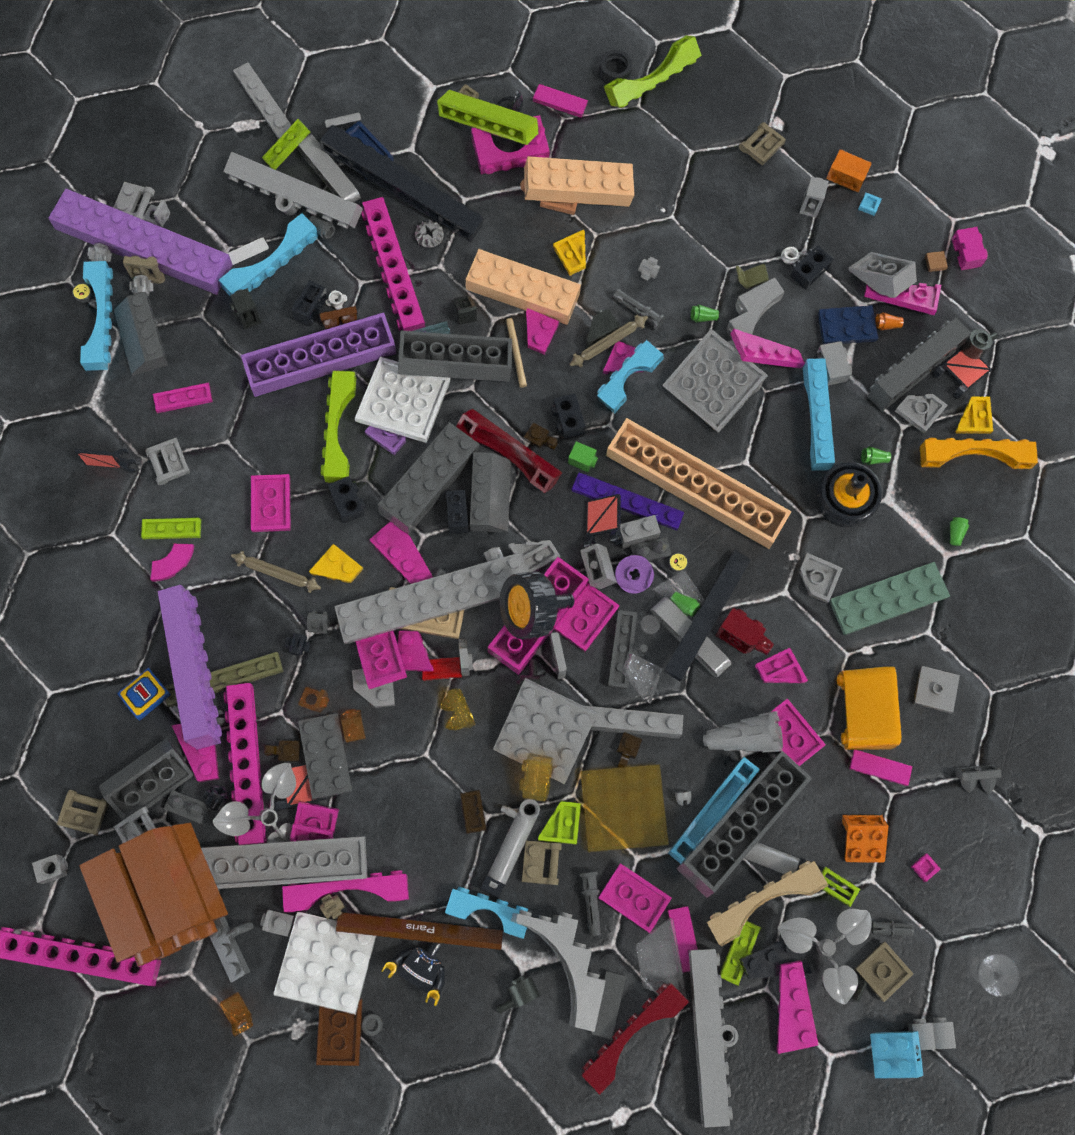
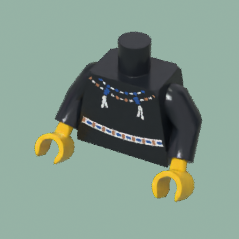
[382,942,445,1006]

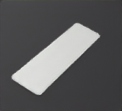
[227,238,269,265]

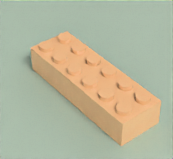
[524,157,634,207]
[466,249,581,325]

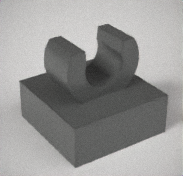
[307,611,328,634]

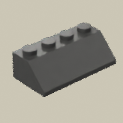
[114,292,168,376]
[470,452,511,533]
[99,738,194,820]

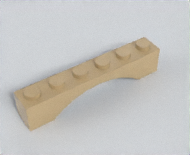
[707,861,829,946]

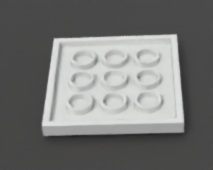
[355,357,450,443]
[273,912,376,1015]

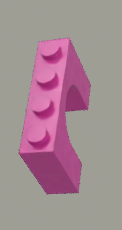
[471,115,550,174]

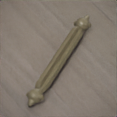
[570,315,648,367]
[231,551,321,593]

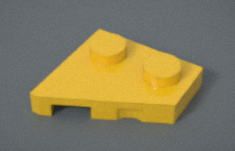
[553,230,586,276]
[956,397,993,434]
[309,544,363,583]

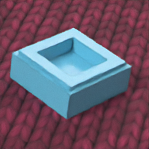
[858,192,882,216]

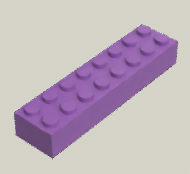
[241,313,396,397]
[158,585,222,750]

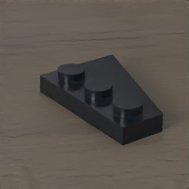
[739,938,812,979]

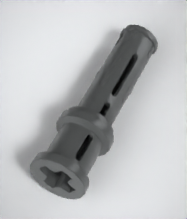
[613,289,665,330]
[580,872,602,936]

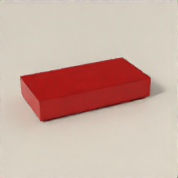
[422,657,462,681]

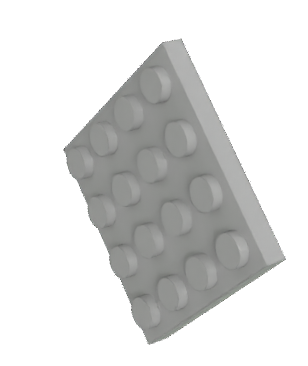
[662,329,768,433]
[493,678,598,784]

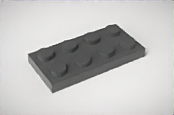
[298,713,352,800]

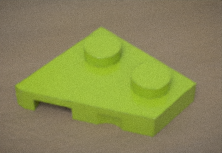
[538,801,581,845]

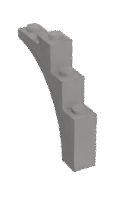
[727,278,784,394]
[511,910,606,1032]

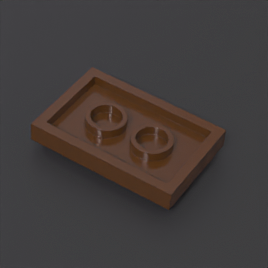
[316,999,363,1066]

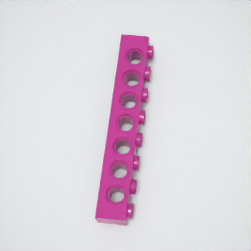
[361,197,425,332]
[224,683,267,845]
[0,927,161,986]

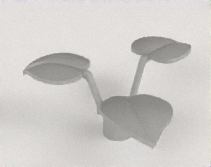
[213,763,296,843]
[777,909,872,1005]

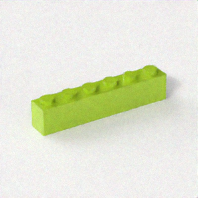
[437,90,538,145]

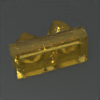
[441,689,476,730]

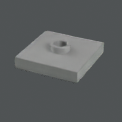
[913,666,960,714]

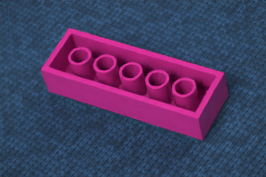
[488,557,589,675]

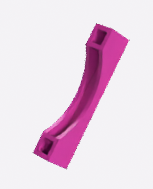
[282,871,409,913]

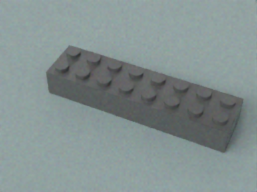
[676,751,812,898]

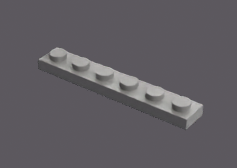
[233,62,291,139]

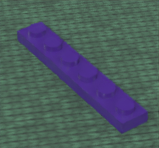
[572,472,684,531]

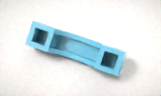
[597,340,664,414]
[445,887,528,939]

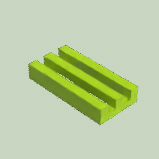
[822,867,860,907]

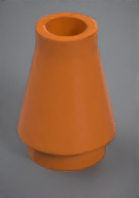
[875,312,904,331]

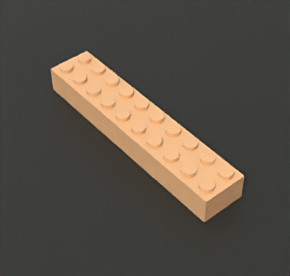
[606,418,792,549]

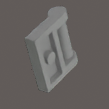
[113,182,155,220]
[145,438,190,485]
[114,807,156,843]

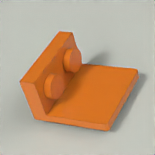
[826,150,872,192]
[842,815,888,862]

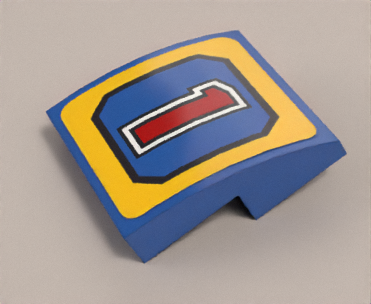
[117,668,171,721]

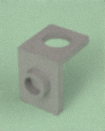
[144,200,170,227]

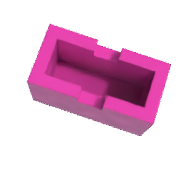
[951,227,988,270]

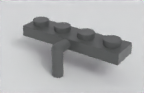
[608,610,648,690]
[209,917,253,983]

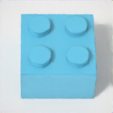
[870,1031,923,1078]

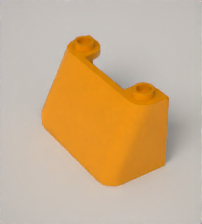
[837,667,901,750]

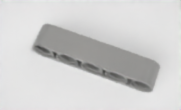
[297,134,361,203]
[651,597,731,677]

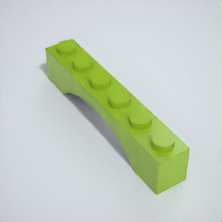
[604,35,702,108]
[321,371,357,483]

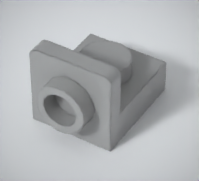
[260,910,294,937]

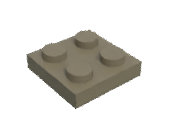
[854,942,913,1002]

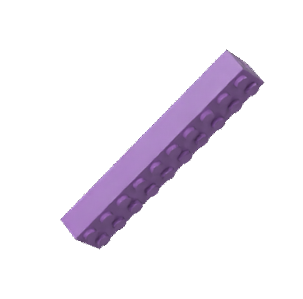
[49,189,233,295]

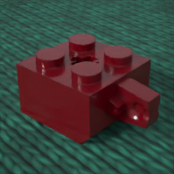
[715,608,774,655]

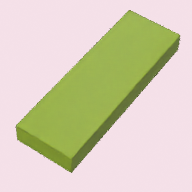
[262,119,310,170]
[141,518,201,539]
[719,921,761,986]

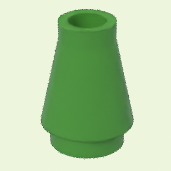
[691,304,719,323]
[861,446,891,465]
[950,517,969,546]
[670,591,700,617]

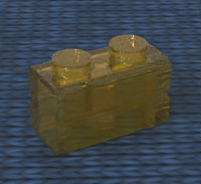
[520,754,553,801]

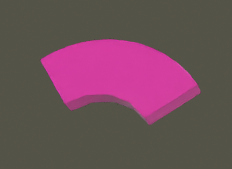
[150,544,194,582]

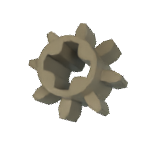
[319,893,345,919]

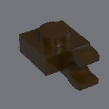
[524,422,558,450]
[617,732,642,769]
[264,741,300,762]

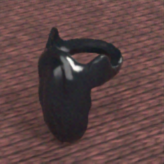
[496,90,523,112]

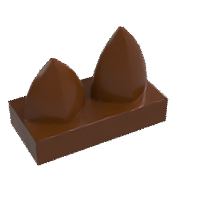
[320,306,357,330]

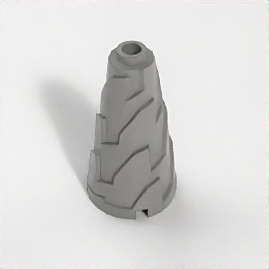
[703,711,783,752]

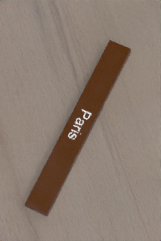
[336,912,503,950]

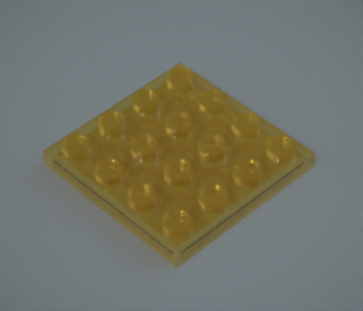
[580,764,669,852]

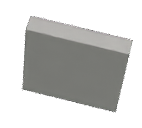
[324,113,361,129]
[549,632,567,679]

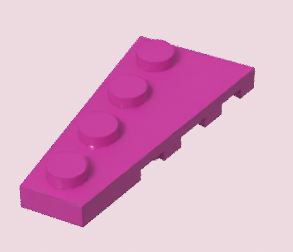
[864,283,941,315]
[730,329,805,368]
[370,522,433,584]
[776,960,819,1054]

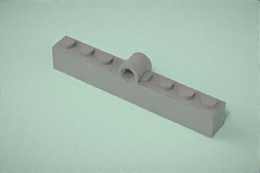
[223,152,363,229]
[688,949,738,1127]

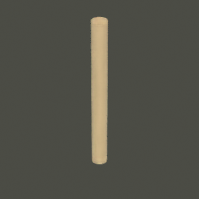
[506,318,527,388]

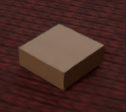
[925,251,948,272]

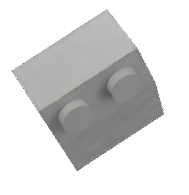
[849,252,917,298]

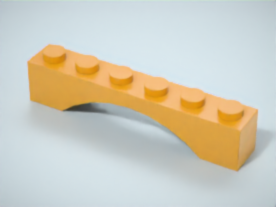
[920,438,1038,469]

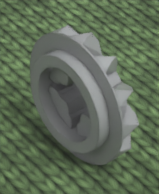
[415,220,444,248]

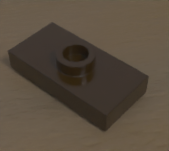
[460,790,487,834]

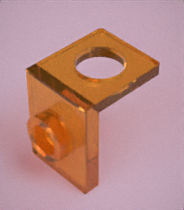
[299,687,329,713]
[220,992,253,1037]

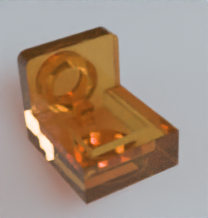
[341,709,366,742]

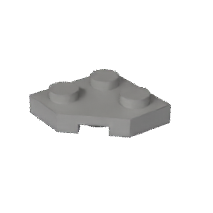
[895,394,947,433]
[799,553,842,603]
[352,669,395,708]

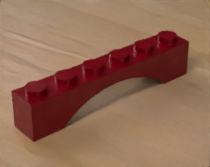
[456,408,562,493]
[582,982,689,1095]

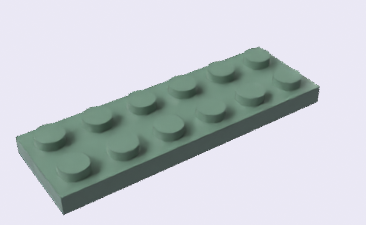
[829,562,950,636]

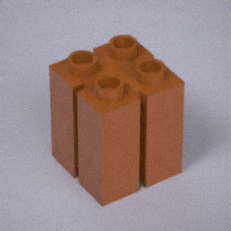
[79,823,228,967]

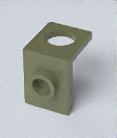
[736,264,769,289]

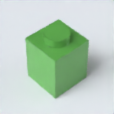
[568,441,598,472]

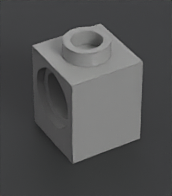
[32,854,68,884]

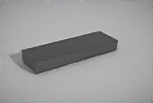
[591,971,626,1040]

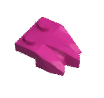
[290,801,339,841]

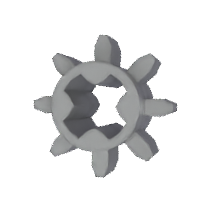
[88,243,112,262]
[638,257,660,281]
[130,275,153,296]

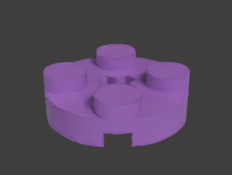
[615,555,654,594]

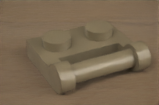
[739,122,786,166]
[123,256,165,284]
[56,790,109,836]
[522,841,562,885]

